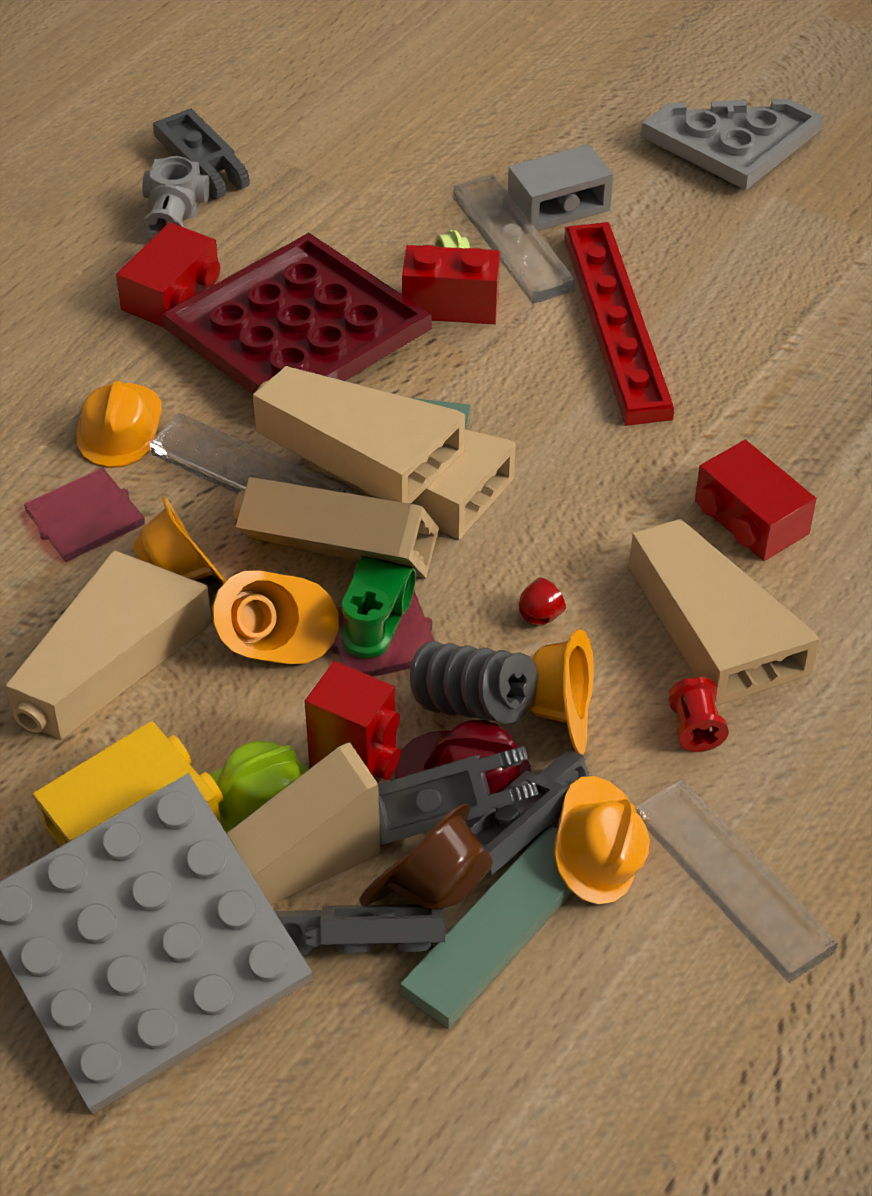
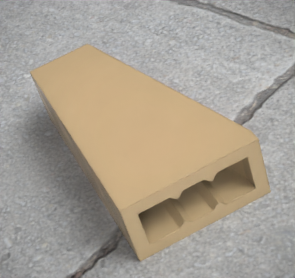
[253,366,465,504]
[308,430,516,540]
[233,477,439,578]
[629,519,820,706]
[6,550,211,740]

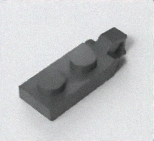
[466,750,589,875]
[276,904,445,957]

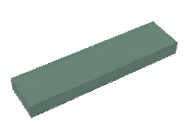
[400,824,573,1030]

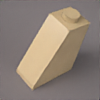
[226,742,381,905]

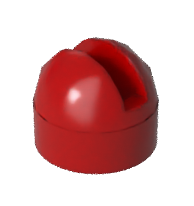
[519,577,566,625]

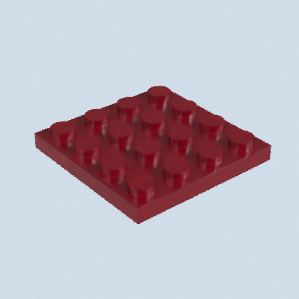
[162,233,432,394]

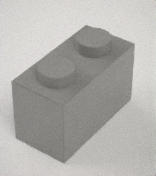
[507,144,613,233]

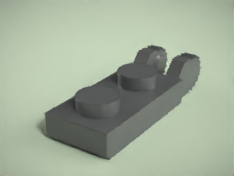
[153,108,250,199]
[378,746,539,845]

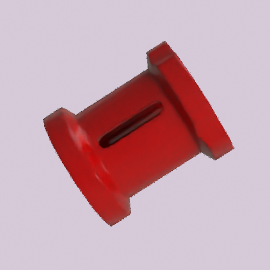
[668,677,729,752]

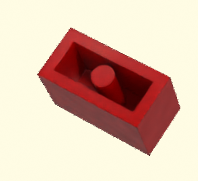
[116,222,220,328]
[402,245,500,325]
[695,439,817,561]
[304,661,401,784]

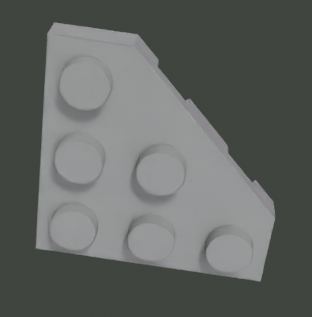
[641,99,824,190]

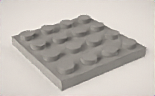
[0,773,314,1114]

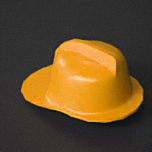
[76,380,162,468]
[133,497,225,586]
[212,570,339,664]
[529,629,594,755]
[554,776,650,905]

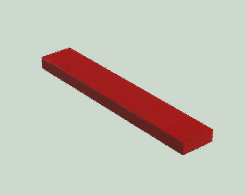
[564,222,674,426]

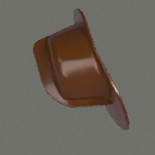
[359,803,493,909]

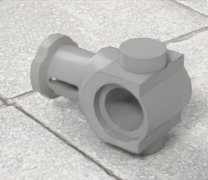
[142,156,210,239]

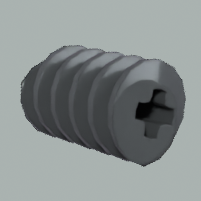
[409,641,538,724]

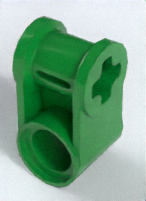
[342,556,416,659]

